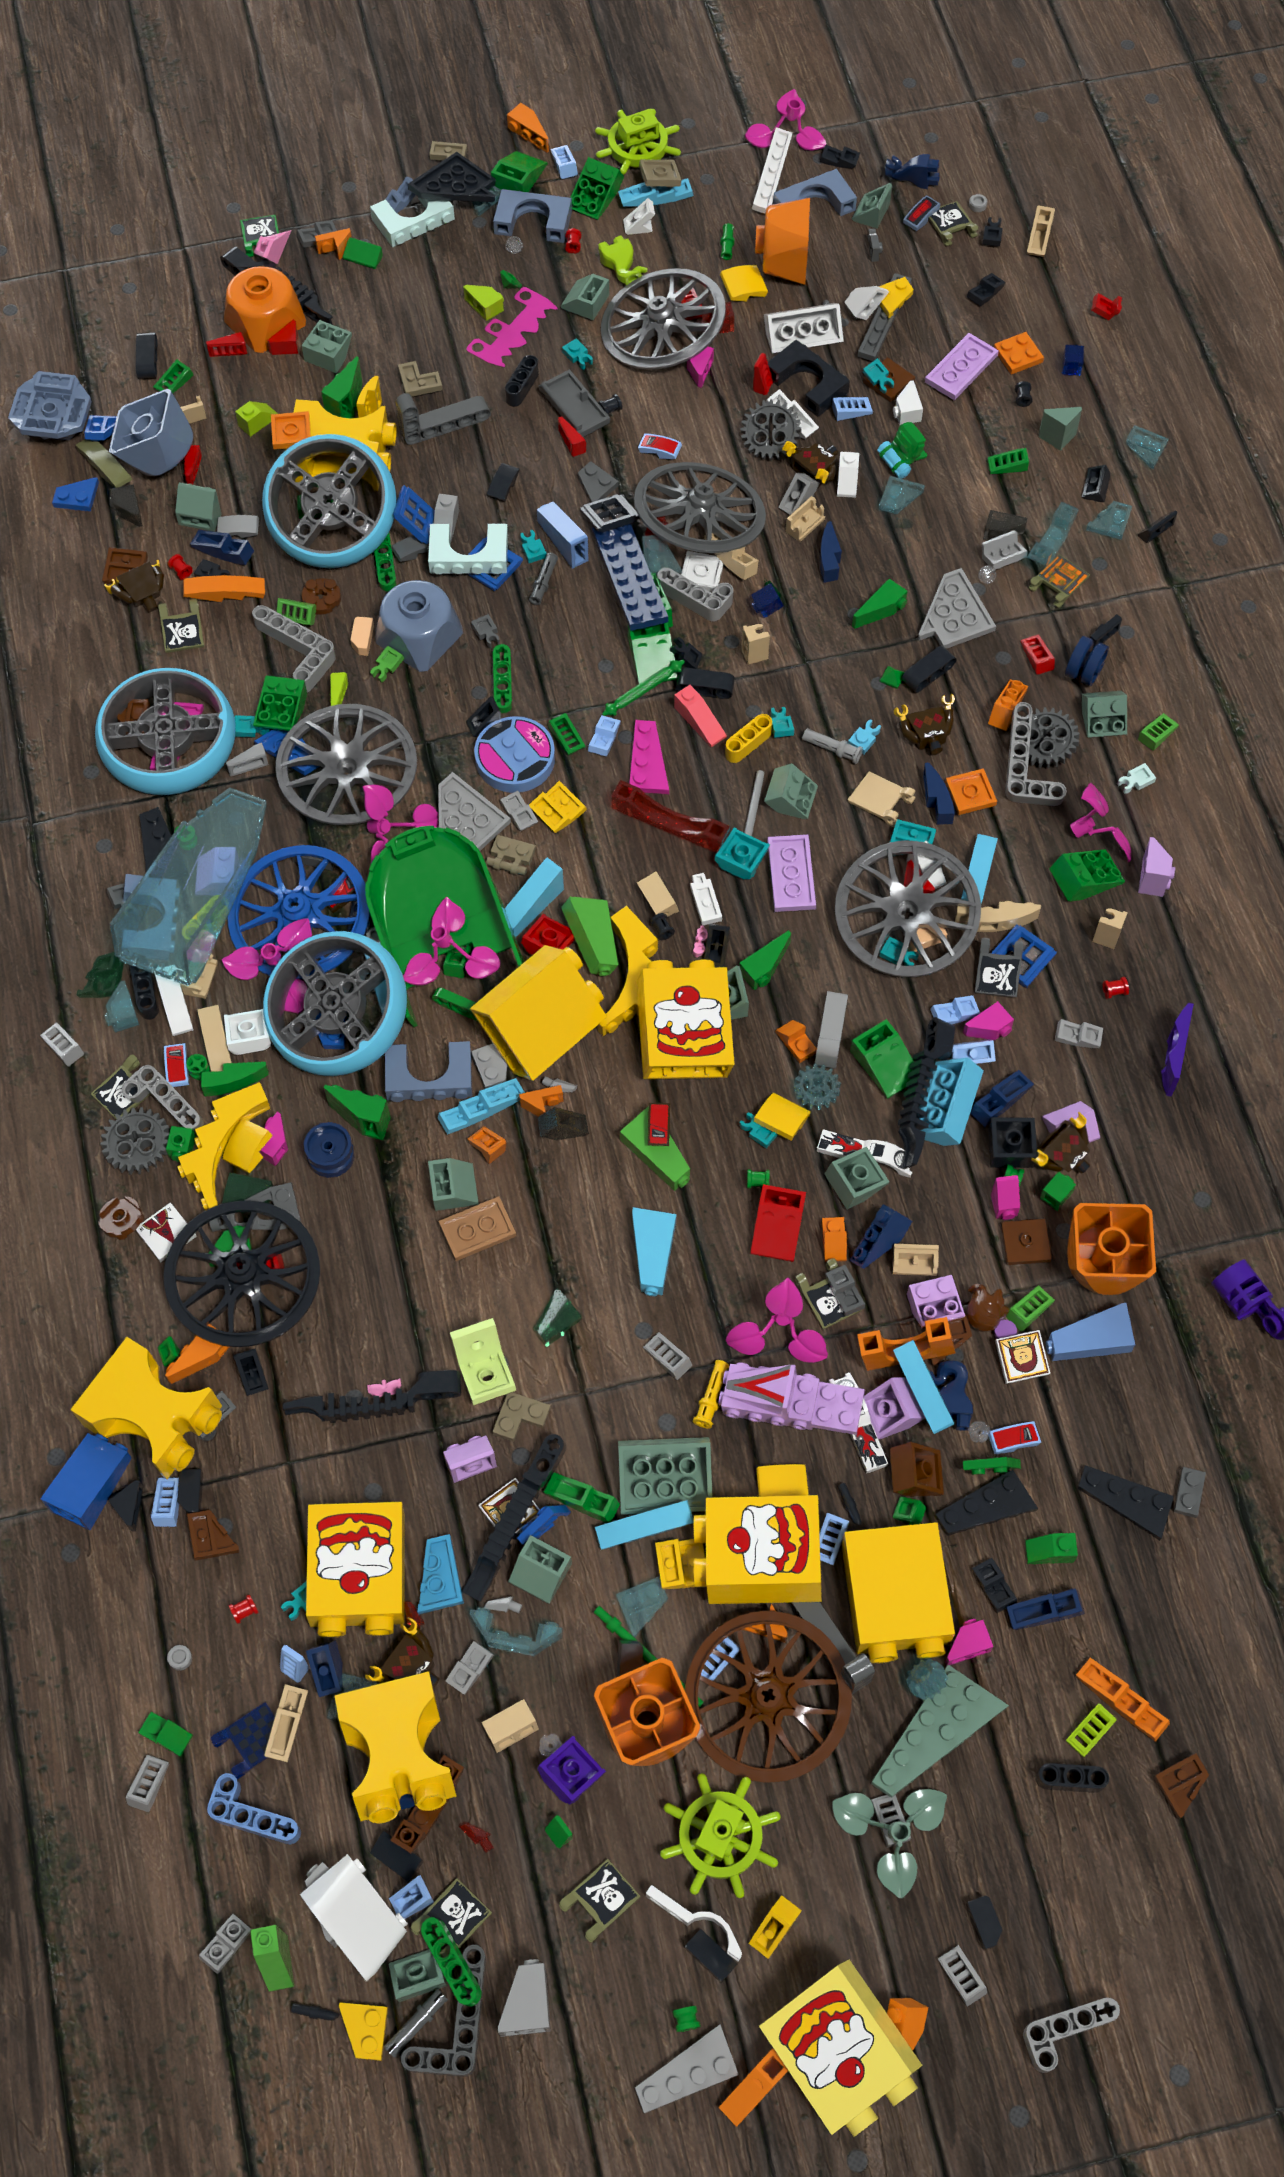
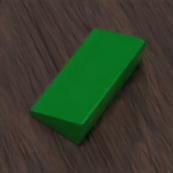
[343,237,383,269]

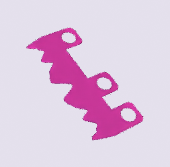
[466,287,558,367]

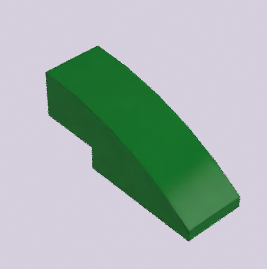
[201,1062,269,1097]
[544,1473,620,1523]

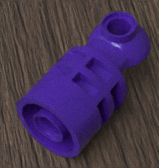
[1211,1259,1284,1340]

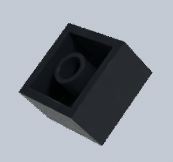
[988,1117,1037,1168]

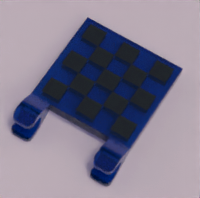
[211,1702,275,1779]

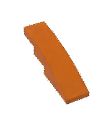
[183,575,265,602]
[1076,1657,1170,1742]

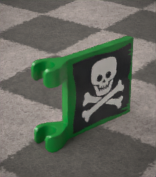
[240,215,279,257]

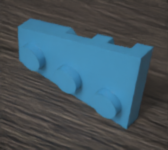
[417,1534,464,1614]

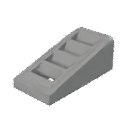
[226,743,269,777]
[40,1023,84,1066]
[643,1332,692,1380]
[126,1755,169,1812]
[871,1795,911,1848]
[938,1945,987,2006]

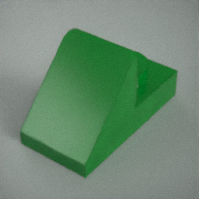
[138,1712,193,1757]

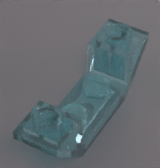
[1027,502,1079,566]
[469,1607,563,1656]

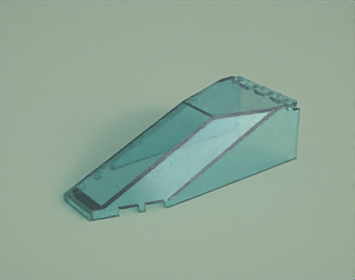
[110,787,267,986]

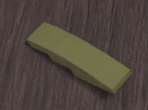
[75,439,132,489]

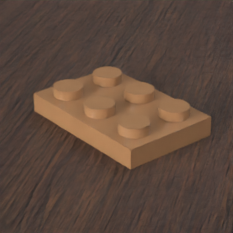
[439,1196,516,1261]

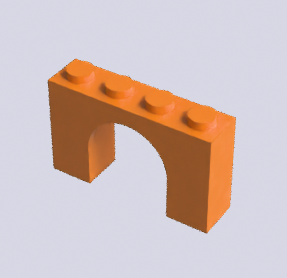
[857,1317,956,1371]

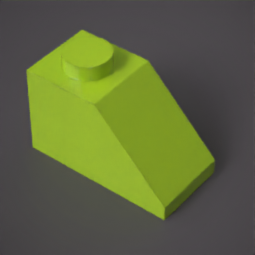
[463,285,504,321]
[235,401,278,437]

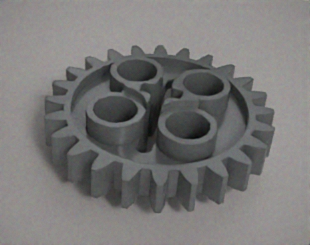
[740,399,802,461]
[1016,707,1079,768]
[100,1107,170,1175]

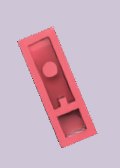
[674,685,727,747]

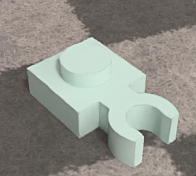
[1117,763,1156,794]

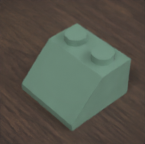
[824,1147,889,1209]

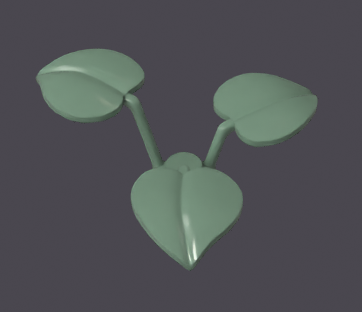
[832,1789,947,1898]

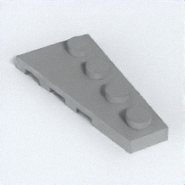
[635,2025,739,2114]

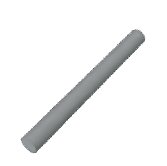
[744,770,764,836]

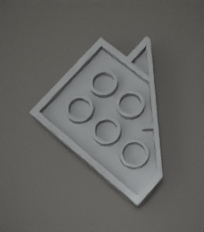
[918,568,996,649]
[438,772,511,851]

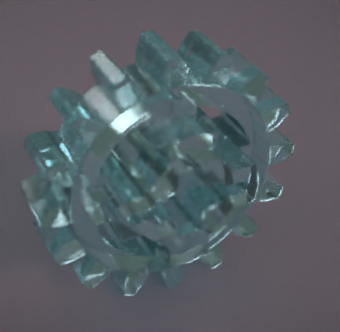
[794,1064,841,1110]

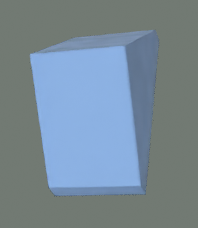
[389,1875,434,1919]

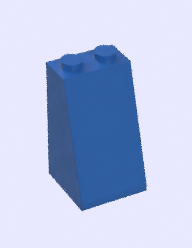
[41,1433,132,1530]

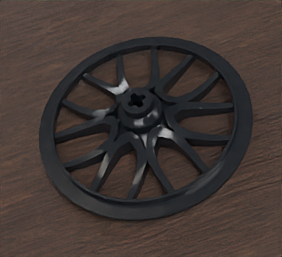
[164,1200,320,1347]

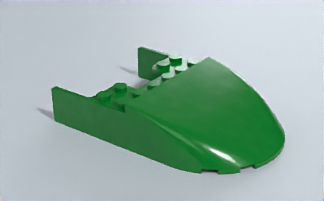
[365,826,524,1027]

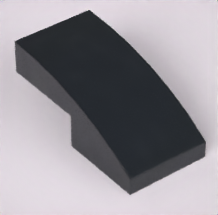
[819,145,860,168]
[967,273,1006,306]
[487,463,520,502]
[972,1558,1017,1613]

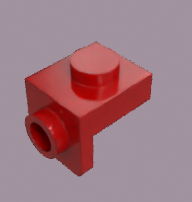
[1091,293,1122,320]

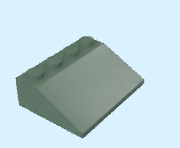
[618,1437,712,1515]

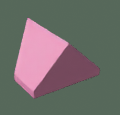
[254,230,291,264]

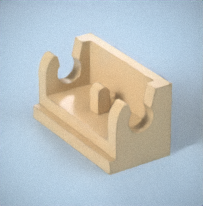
[180,396,207,423]
[786,496,825,542]
[741,624,770,665]
[637,872,679,916]
[1092,909,1128,949]
[180,949,218,999]
[892,1244,939,1276]
[482,1699,539,1753]

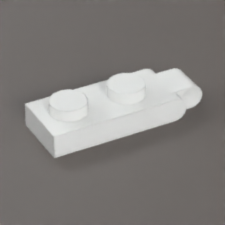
[690,873,722,926]

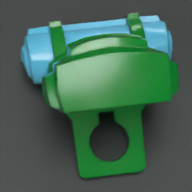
[877,422,927,479]

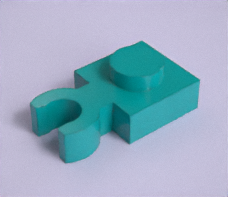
[562,338,593,370]
[863,358,894,394]
[521,530,547,563]
[771,707,794,738]
[235,715,270,737]
[879,936,919,966]
[739,1112,778,1149]
[281,1581,307,1621]

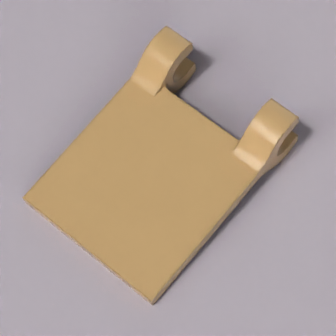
[848,772,915,827]

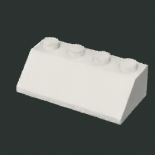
[764,303,844,353]

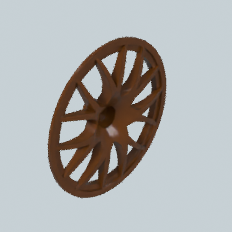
[685,1611,852,1782]

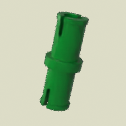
[720,223,735,260]

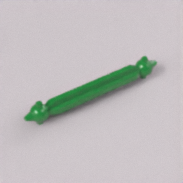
[602,660,685,716]

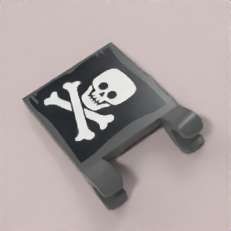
[975,938,1024,998]

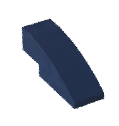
[820,521,842,583]
[190,530,254,565]
[923,763,955,825]
[970,1070,1034,1127]
[1007,1588,1085,1630]

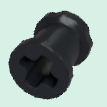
[1015,381,1033,407]
[598,394,623,416]
[650,913,675,940]

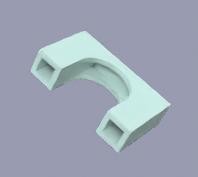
[370,197,455,247]
[428,524,508,574]

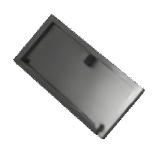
[539,369,610,437]

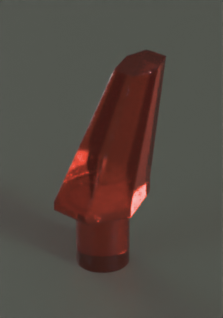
[404,1602,425,1629]
[460,1823,494,1853]

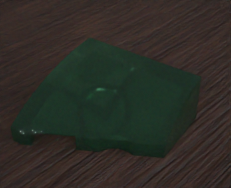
[76,952,125,998]
[222,1173,273,1213]
[533,1289,582,1347]

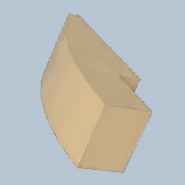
[1027,206,1055,257]
[704,533,759,580]
[197,1005,232,1072]
[264,1684,308,1762]

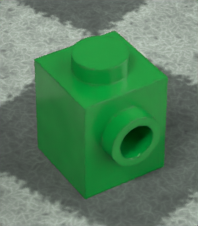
[166,1126,196,1162]
[1040,1172,1076,1211]

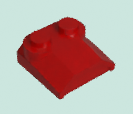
[521,914,575,955]

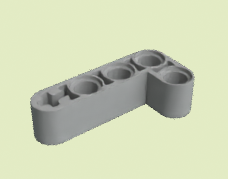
[658,568,733,621]
[815,991,848,1069]
[122,1065,204,1133]
[1023,1998,1120,2073]

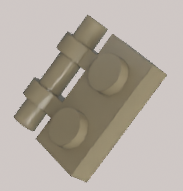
[486,835,536,875]

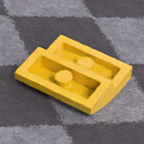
[720,265,768,301]
[356,376,382,418]
[529,781,587,833]
[754,1093,811,1141]
[222,1119,273,1173]
[756,1464,808,1497]
[655,1539,706,1589]

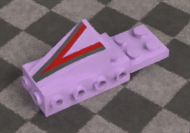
[719,1363,865,1435]

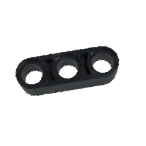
[136,332,158,379]
[505,355,539,407]
[902,645,957,693]
[676,668,735,699]
[130,957,159,1020]
[1036,1763,1109,1793]

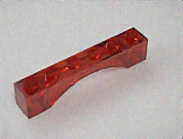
[611,780,730,853]

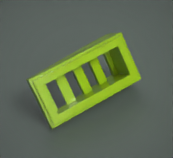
[331,672,348,706]
[1065,1703,1117,1758]

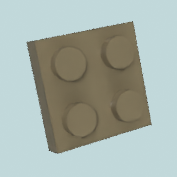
[639,159,682,188]

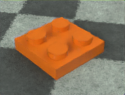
[994,332,1044,375]
[271,411,311,449]
[945,768,997,815]

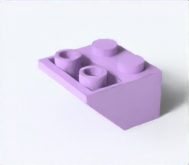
[907,1275,965,1327]

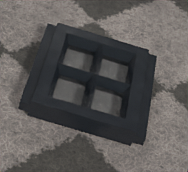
[580,494,640,533]

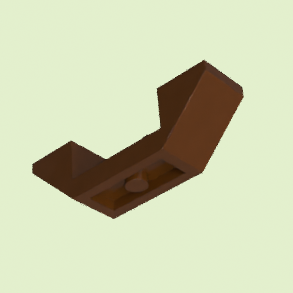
[390,1755,464,1854]

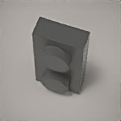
[1174,1467,1206,1518]

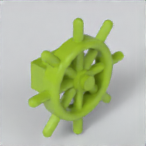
[595,109,681,175]
[660,1773,781,1898]

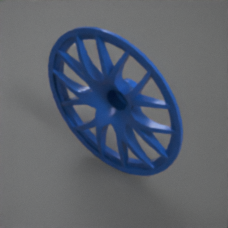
[228,845,370,980]

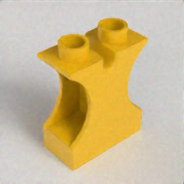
[285,399,397,491]
[71,1337,222,1479]
[335,1672,456,1823]

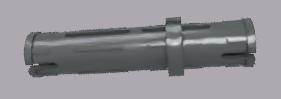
[529,552,558,605]
[383,1988,448,2058]

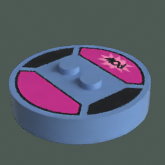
[474,716,555,793]

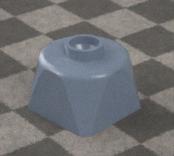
[109,389,193,476]
[375,580,463,672]

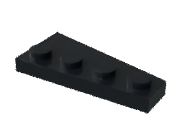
[139,807,188,879]
[1077,1465,1174,1541]
[935,1470,1038,1536]

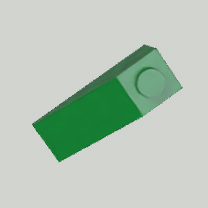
[852,579,907,629]
[739,930,791,990]

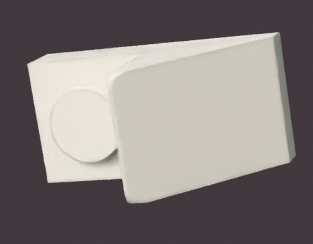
[623,198,655,235]

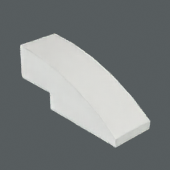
[765,389,819,439]
[154,966,193,1036]

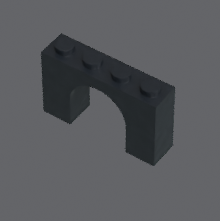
[768,339,850,417]

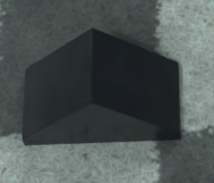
[466,696,501,737]
[704,924,730,967]
[234,1348,269,1396]
[108,1480,144,1532]

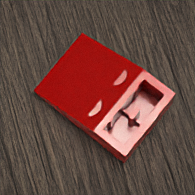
[750,1184,806,1262]

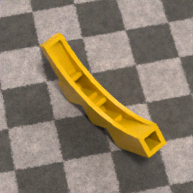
[597,906,658,1036]
[177,1082,270,1211]

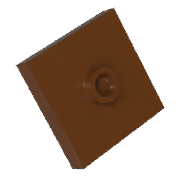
[863,357,915,402]
[1001,1219,1052,1265]

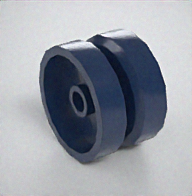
[1065,636,1109,687]
[304,1122,355,1178]

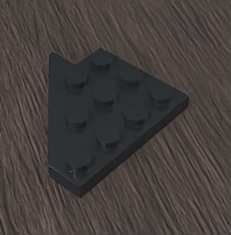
[408,152,496,202]

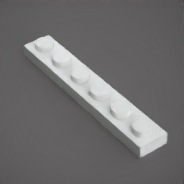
[752,127,792,214]

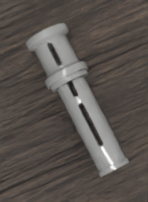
[802,728,863,764]

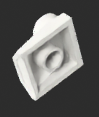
[224,1009,271,1055]

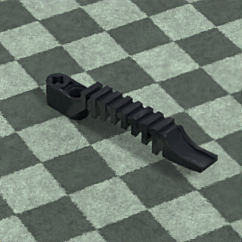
[220,246,333,325]
[898,1017,955,1169]
[283,1370,461,1423]
[462,1434,566,1602]

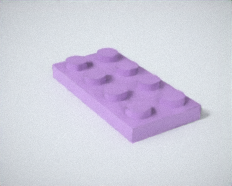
[925,333,999,400]
[767,835,816,912]

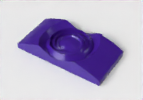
[1161,1003,1194,1097]

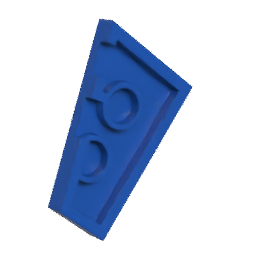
[254,729,320,776]

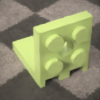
[450,1318,516,1405]

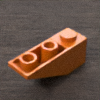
[507,103,549,153]
[988,679,1028,731]
[165,1324,229,1384]
[887,1998,928,2051]
[718,2048,788,2127]

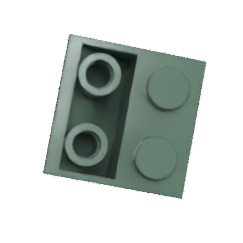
[561,274,609,320]
[302,320,352,373]
[175,482,222,532]
[1082,690,1127,737]
[764,763,818,819]
[428,1158,479,1211]
[509,1535,572,1604]

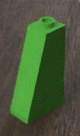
[562,896,618,976]
[620,1106,690,1191]
[250,1925,294,1992]

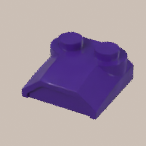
[537,1736,606,1804]

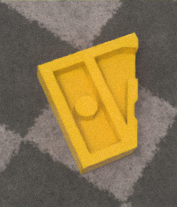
[879,277,914,318]
[339,2003,388,2061]

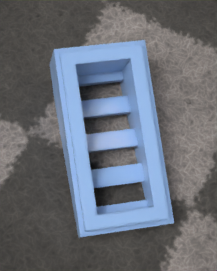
[551,145,578,179]
[832,397,873,421]
[151,1478,179,1527]
[819,1513,850,1565]
[701,1637,741,1681]
[280,1645,309,1682]

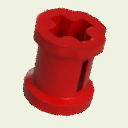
[565,228,581,254]
[168,554,193,580]
[1103,977,1129,999]
[228,1594,259,1624]

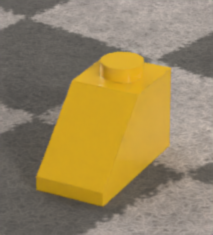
[748,1896,802,1959]

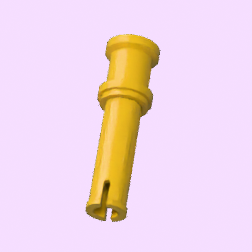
[693,1360,729,1429]

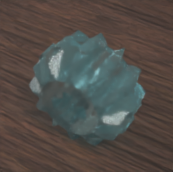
[906,1658,948,1701]

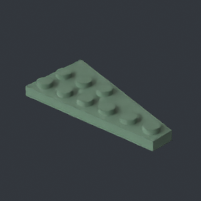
[871,1665,1009,1798]

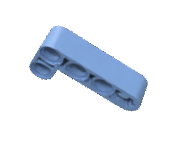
[207,1773,301,1844]

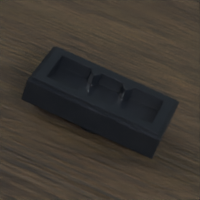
[1090,614,1122,650]

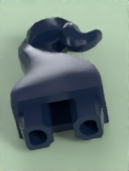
[885,154,940,189]
[929,1361,973,1431]

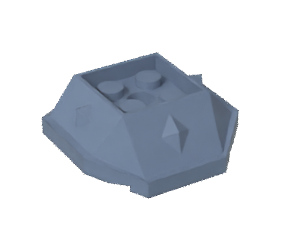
[8,371,92,440]

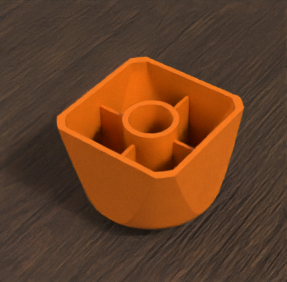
[755,198,810,285]
[224,266,306,353]
[1067,1203,1156,1295]
[594,1658,700,1766]

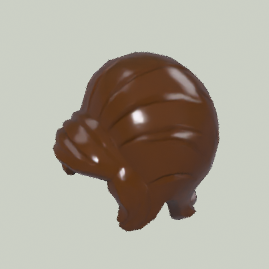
[966,1284,1010,1332]

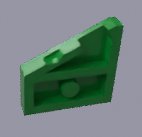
[963,1457,1021,1475]

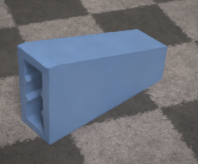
[537,502,589,569]
[1046,1303,1135,1361]

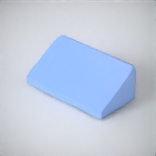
[951,1039,996,1064]

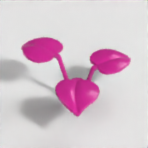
[745,89,826,150]
[1070,783,1131,862]
[363,785,439,863]
[403,897,500,985]
[222,918,312,1014]
[726,1278,828,1363]

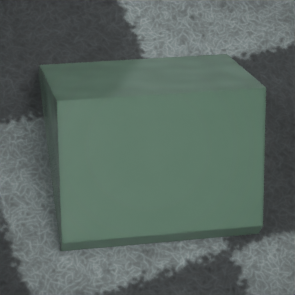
[852,183,892,229]
[1039,407,1082,451]
[727,966,749,1020]
[389,1949,447,2002]

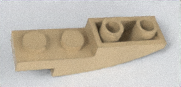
[955,901,1041,932]

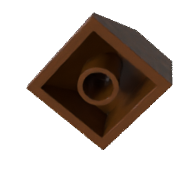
[890,1442,944,1497]

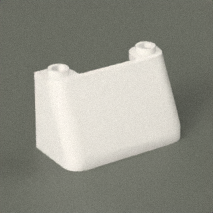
[300,1854,407,1981]

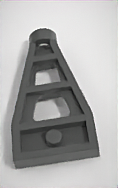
[209,1182,302,1232]

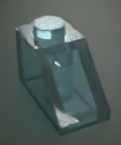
[104,980,139,1032]

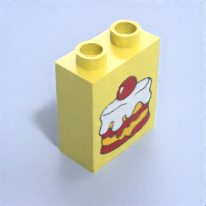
[759,1959,923,2137]

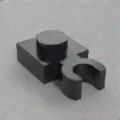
[982,217,1003,246]
[194,559,231,577]
[670,637,702,669]

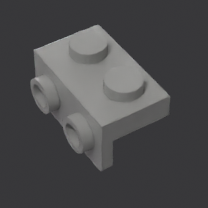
[982,530,1027,570]

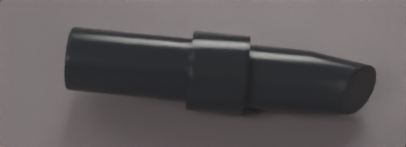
[837,1483,862,1524]
[291,2002,340,2021]

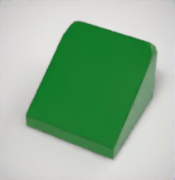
[893,1497,926,1525]
[545,1815,573,1849]

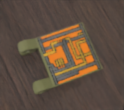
[1029,554,1090,608]

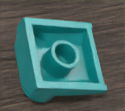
[715,827,770,879]

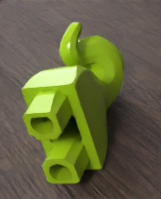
[598,235,648,285]

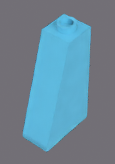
[505,857,564,938]
[632,1207,676,1296]

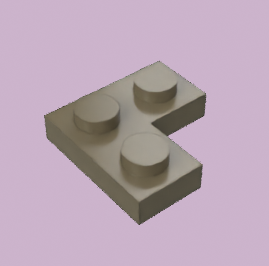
[430,141,467,161]
[398,361,442,397]
[493,1392,551,1442]

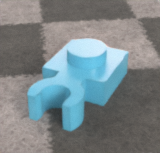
[848,720,881,755]

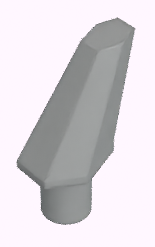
[542,1076,577,1092]
[483,1596,522,1614]

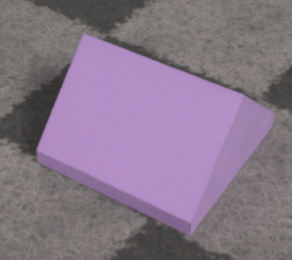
[1042,1101,1100,1143]

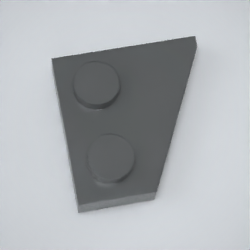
[578,461,619,502]

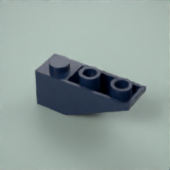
[850,1204,913,1269]

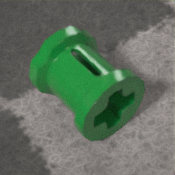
[747,1169,770,1188]

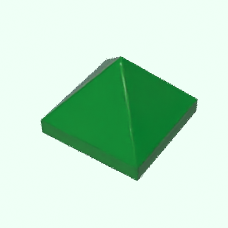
[500,270,522,289]
[880,666,905,689]
[158,1336,180,1367]

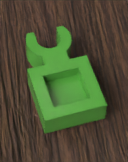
[370,646,404,682]

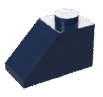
[306,1640,342,1697]

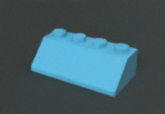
[920,1057,984,1146]

